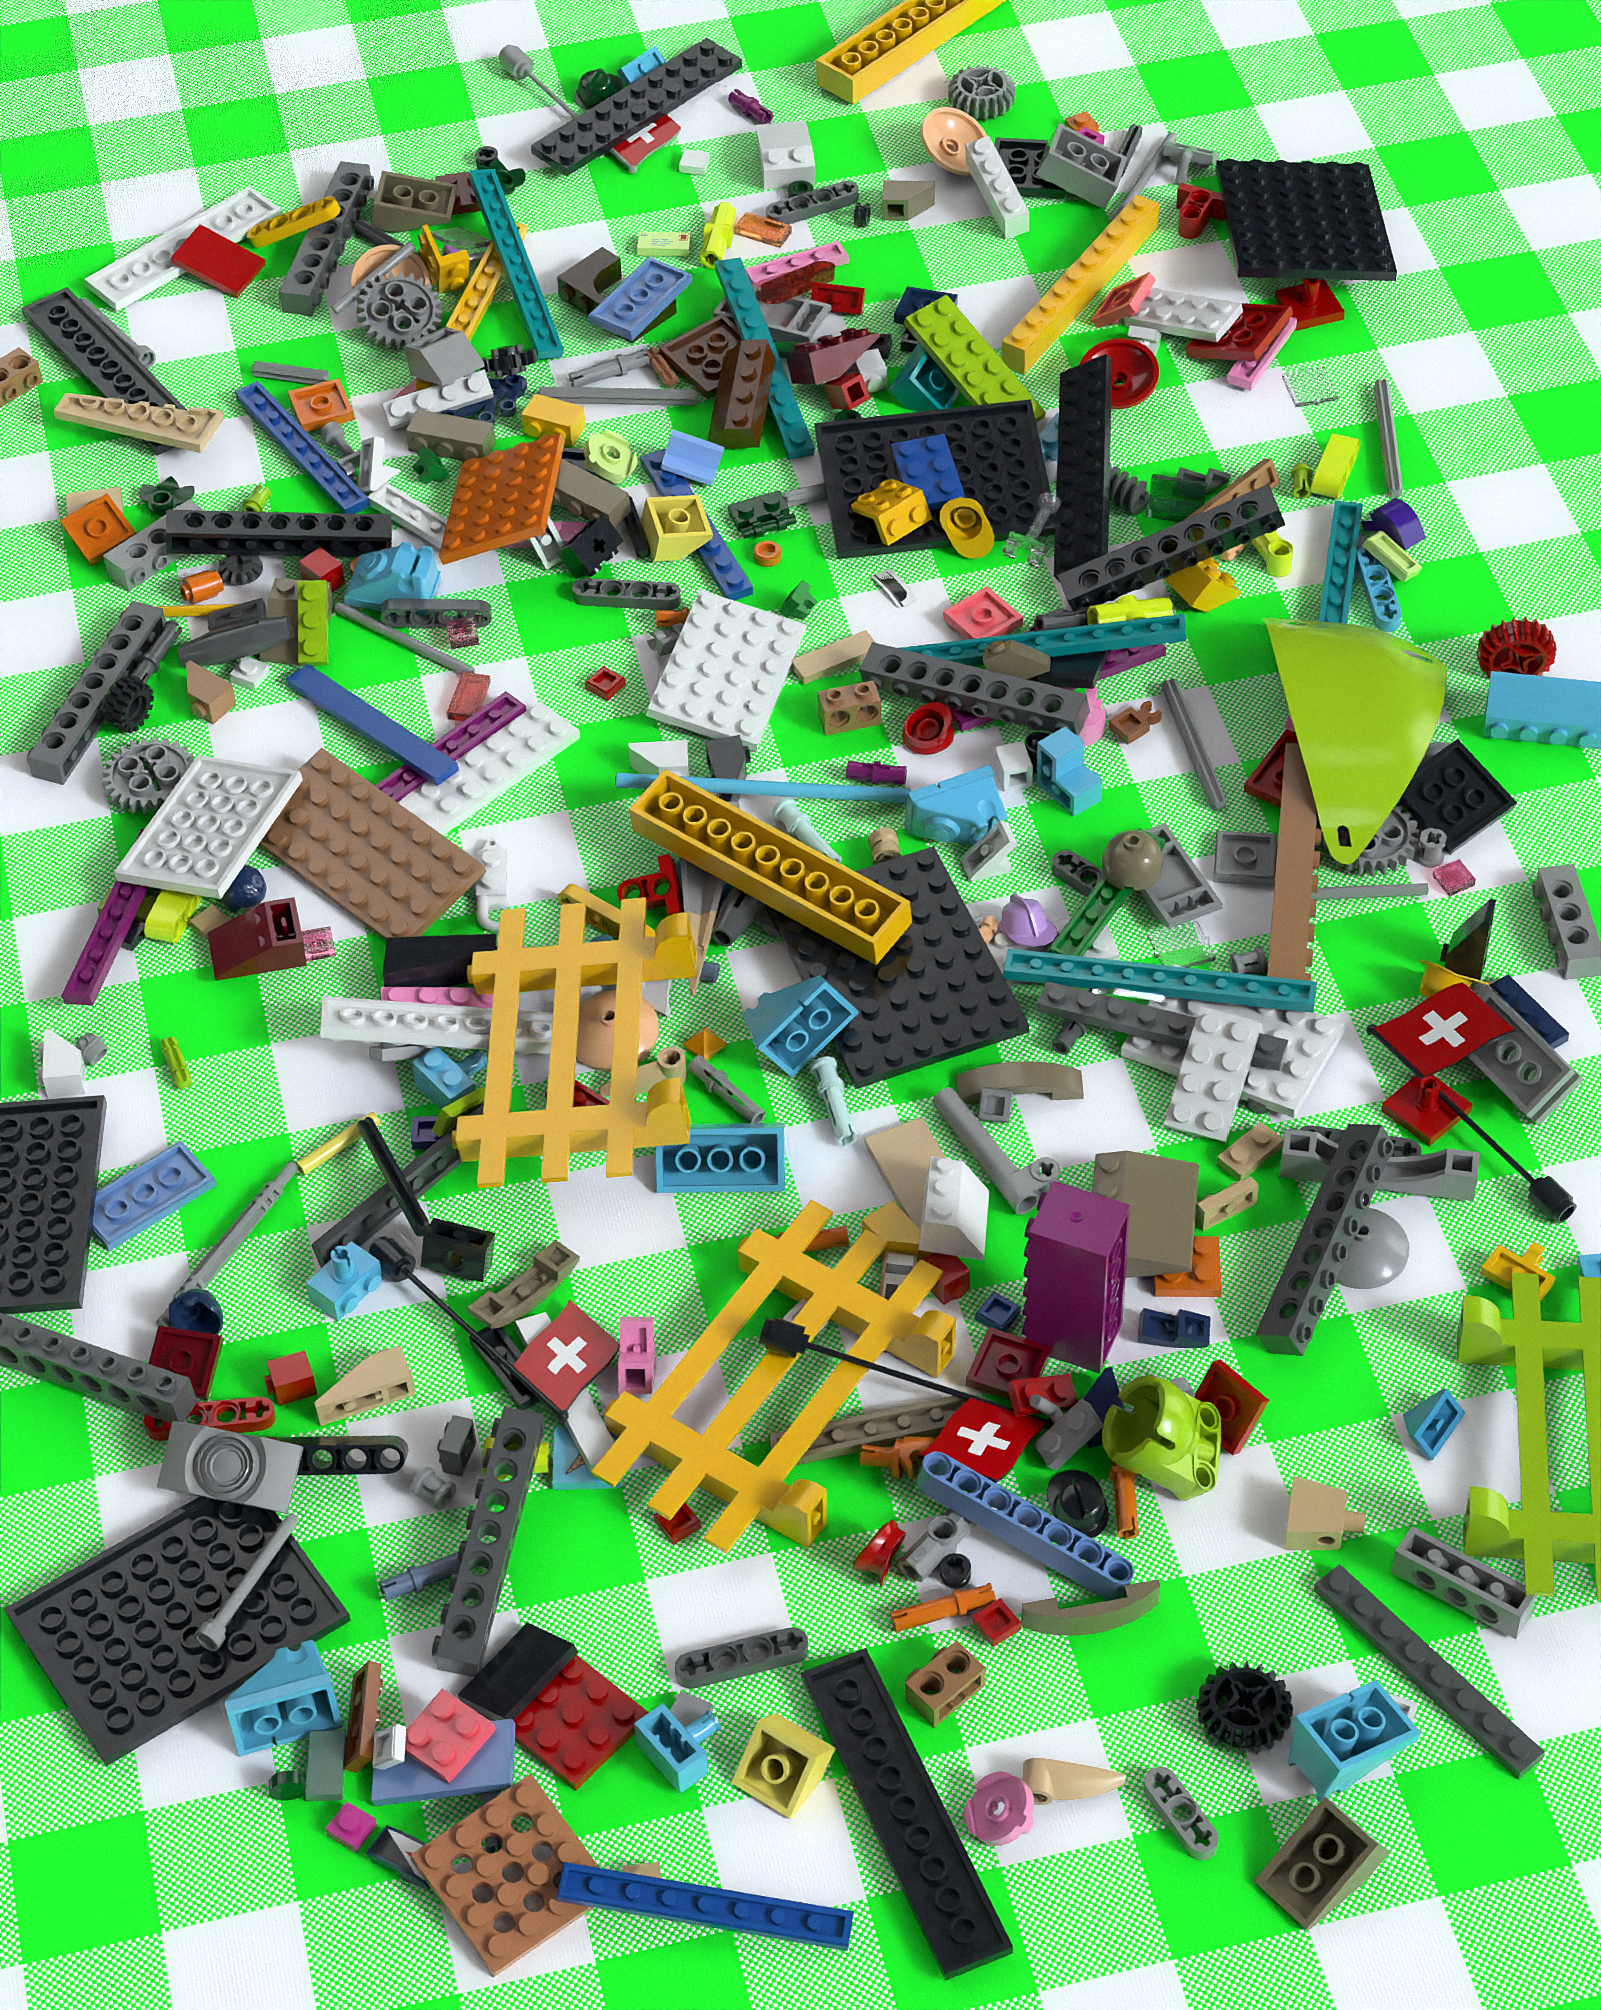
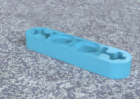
[1356,546,1402,632]

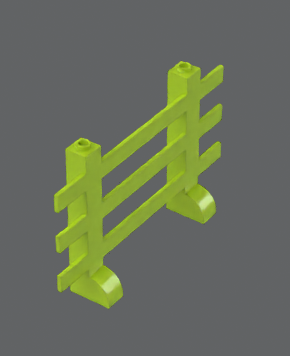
[1457,1273,1601,1600]

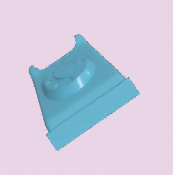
[344,542,441,616]
[904,765,1008,847]
[742,975,859,1078]
[224,1640,343,1757]
[1288,1680,1421,1802]

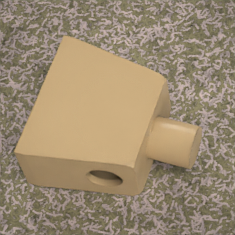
[1284,1476,1366,1550]

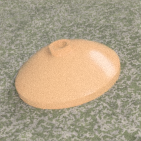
[920,107,987,175]
[351,245,430,316]
[576,989,659,1072]

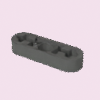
[1052,850,1125,908]

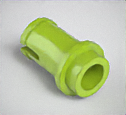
[1291,463,1313,499]
[242,485,271,512]

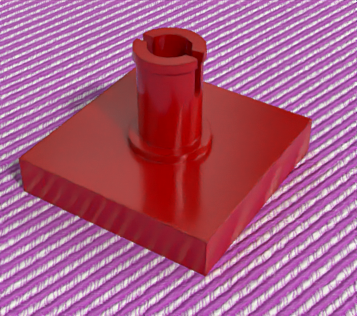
[1275,279,1345,331]
[1381,1075,1472,1147]
[1194,1359,1270,1456]

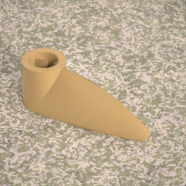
[599,1047,687,1096]
[1022,1758,1126,1805]

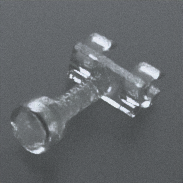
[1002,492,1062,568]

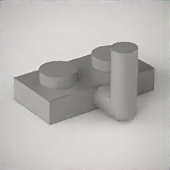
[1163,141,1220,184]
[369,1042,439,1062]
[1030,1394,1103,1471]

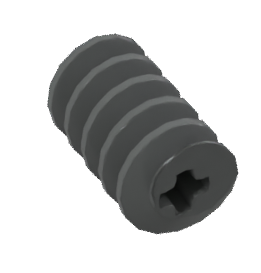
[1109,463,1150,515]

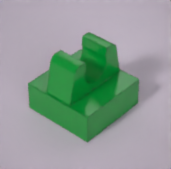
[413,446,450,484]
[778,580,817,620]

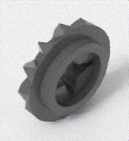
[218,555,263,585]

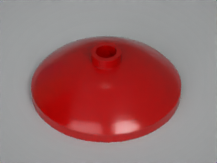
[1079,338,1159,409]

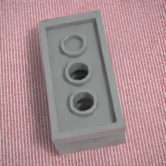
[1468,984,1584,1125]

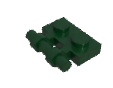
[728,490,797,539]

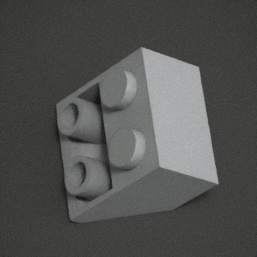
[404,327,485,387]

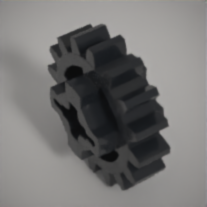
[480,344,538,377]

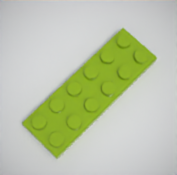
[903,294,1046,423]

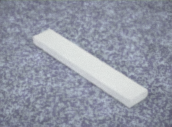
[515,1312,615,1473]

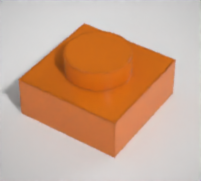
[1064,111,1099,133]

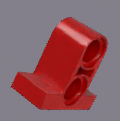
[1176,183,1225,239]
[617,854,684,916]

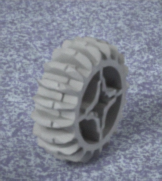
[948,65,1015,121]

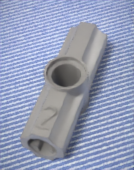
[898,1508,977,1583]

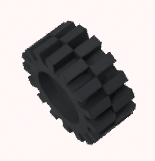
[103,676,154,733]

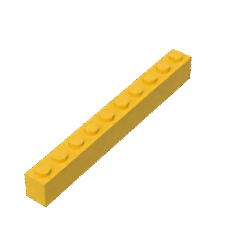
[1002,195,1159,375]

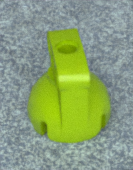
[1102,1375,1221,1501]

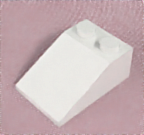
[755,120,815,190]

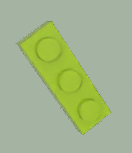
[298,580,329,666]

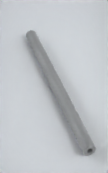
[1108,132,1177,225]
[335,602,475,678]

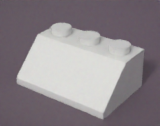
[918,1156,989,1260]

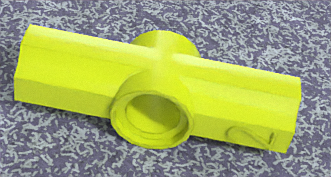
[700,202,736,269]
[1087,595,1173,625]

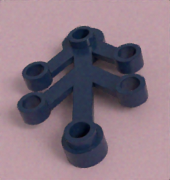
[441,374,527,426]

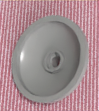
[1336,1208,1410,1289]

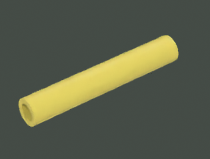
[295,1112,381,1176]

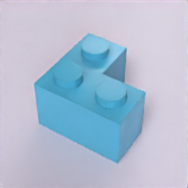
[1036,726,1102,817]

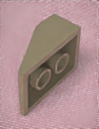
[372,170,458,232]
[259,578,334,666]
[1254,1797,1390,1931]

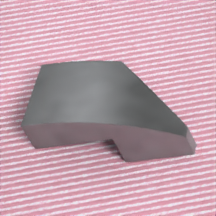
[1172,467,1231,499]

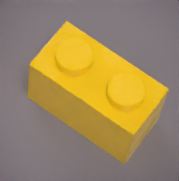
[521,394,586,447]

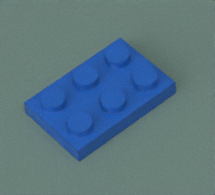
[891,434,965,510]

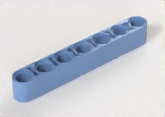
[916,1452,1135,1601]

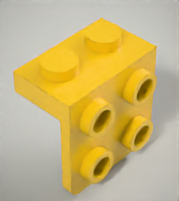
[418,224,470,294]
[851,479,933,546]

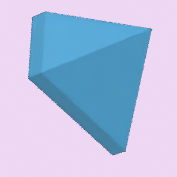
[1403,1389,1465,1461]

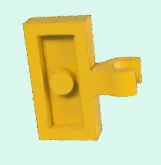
[1480,1242,1555,1302]

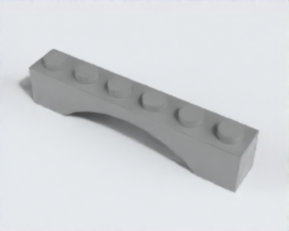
[1279,1128,1480,1201]

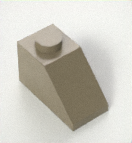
[983,640,1051,679]

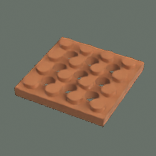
[410,1774,600,1977]

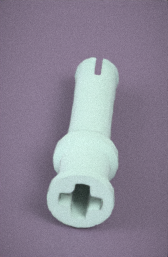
[772,797,842,863]
[810,1056,857,1146]

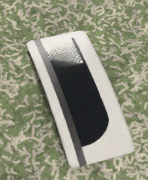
[871,569,917,608]

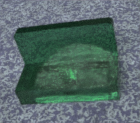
[1145,474,1207,522]

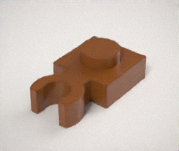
[1108,701,1162,745]

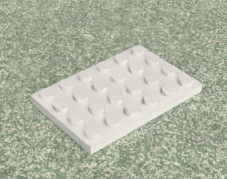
[646,590,807,752]
[114,755,303,899]
[1121,964,1345,1118]

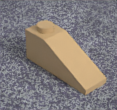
[314,1346,416,1426]

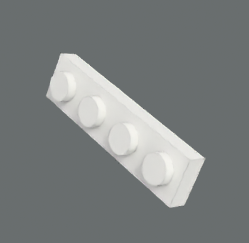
[382,369,494,431]
[367,482,448,549]

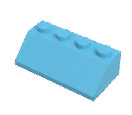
[1483,671,1601,749]
[656,1123,785,1193]

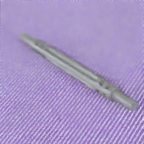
[156,1161,299,1327]

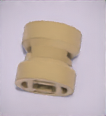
[868,827,902,865]

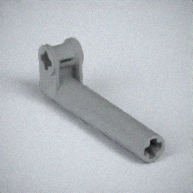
[932,1087,1061,1215]

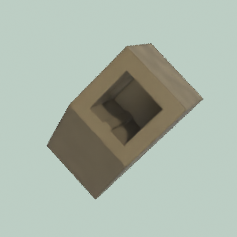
[882,180,935,221]

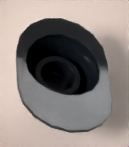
[1046,1470,1109,1539]

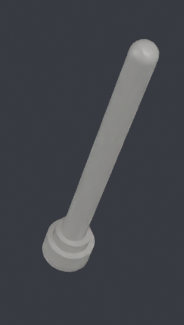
[80,298,156,369]
[194,1514,298,1651]

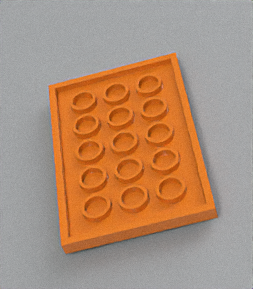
[439,433,565,565]

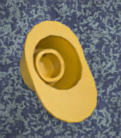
[940,496,995,559]
[1420,959,1490,998]

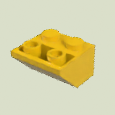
[1164,557,1242,613]

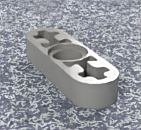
[1144,1767,1219,1861]

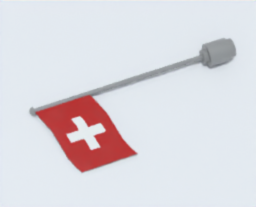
[499,45,681,174]

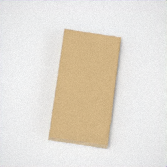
[864,1117,946,1228]

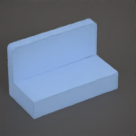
[661,430,725,486]

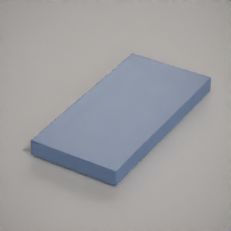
[588,257,692,341]
[92,1140,217,1252]
[371,1718,515,1806]

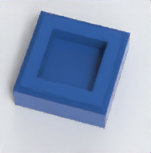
[975,1292,1021,1332]

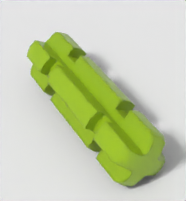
[160,1036,192,1090]

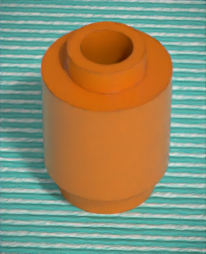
[179,570,224,605]

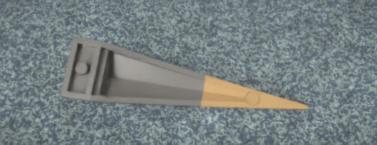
[680,802,740,996]

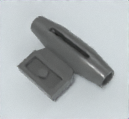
[178,598,294,668]
[711,886,781,947]

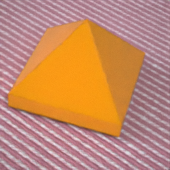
[683,1026,727,1061]

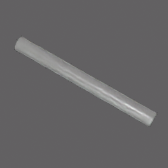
[331,241,416,315]
[1311,883,1429,900]

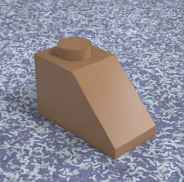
[186,660,236,724]

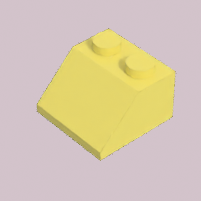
[641,495,713,562]
[731,1713,835,1819]

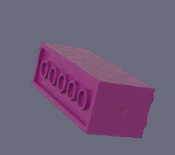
[1022,1181,1130,1374]

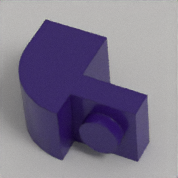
[1361,498,1426,550]

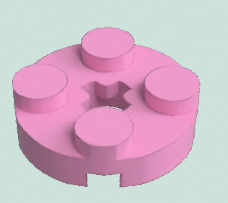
[964,1771,1034,1847]

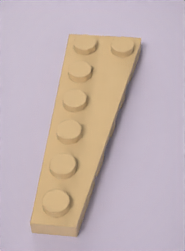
[54,393,224,453]

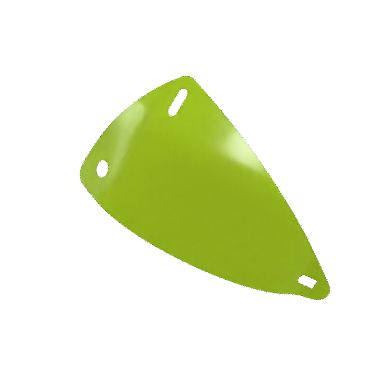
[1263,618,1447,864]

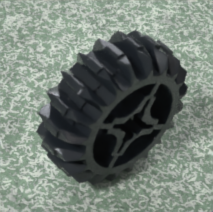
[1196,1660,1293,1756]

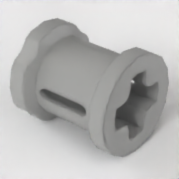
[1417,828,1447,868]
[1229,946,1268,974]
[411,1467,457,1510]

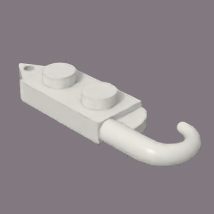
[476,837,508,931]

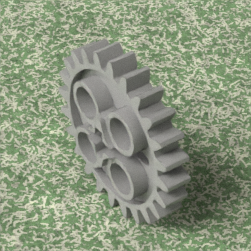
[356,271,443,352]
[102,736,194,815]
[1321,805,1419,877]

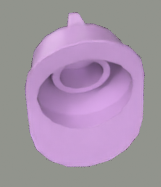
[998,893,1058,947]

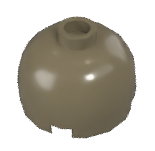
[1102,830,1163,891]

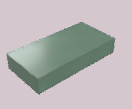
[305,1730,347,1801]

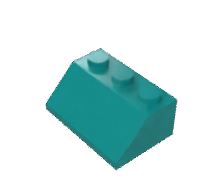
[889,342,960,412]

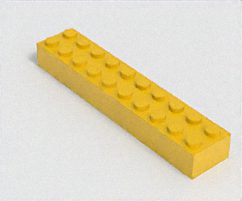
[816,0,1006,105]
[629,769,912,965]

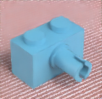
[412,1047,488,1109]
[306,1241,383,1321]
[634,1703,721,1794]

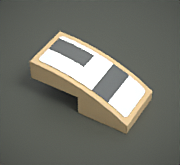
[879,1251,918,1300]

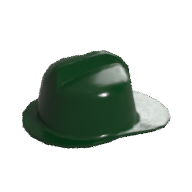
[575,68,623,110]

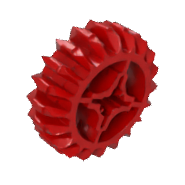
[1477,616,1557,678]

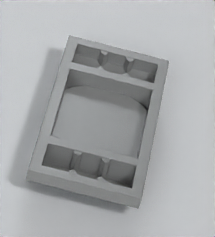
[713,285,831,342]
[1139,823,1223,929]
[157,1421,303,1514]

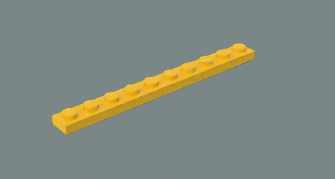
[416,222,527,391]

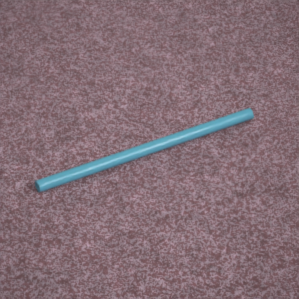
[615,773,911,803]

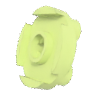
[584,431,638,484]

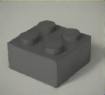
[437,1415,477,1477]

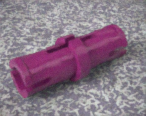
[728,89,774,124]
[846,760,907,785]

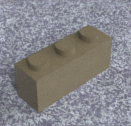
[406,409,496,461]
[552,459,631,528]

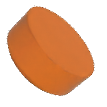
[753,541,781,567]

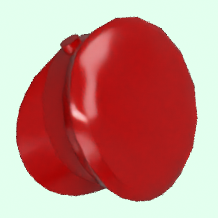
[902,702,954,755]
[852,1520,906,1587]

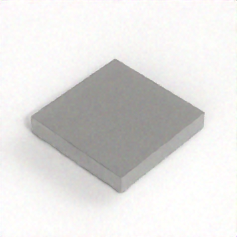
[1213,830,1277,886]

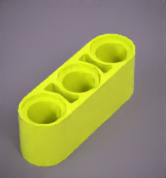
[1311,433,1360,499]
[144,889,203,944]

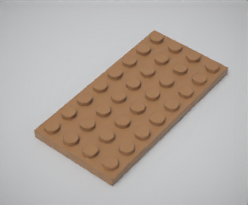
[258,748,486,941]

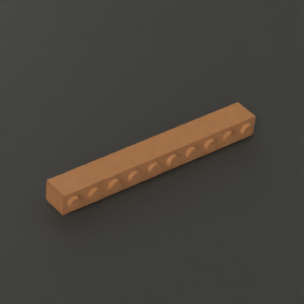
[1267,743,1322,981]

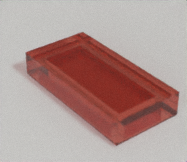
[447,672,491,721]

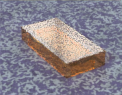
[734,212,792,248]

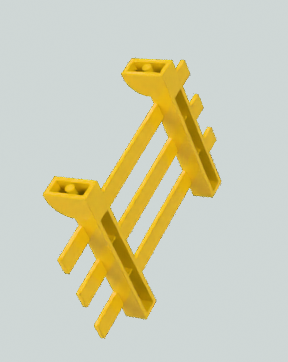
[452,897,697,1188]
[591,1200,956,1554]

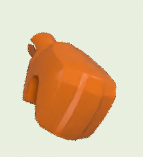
[860,1436,937,1479]

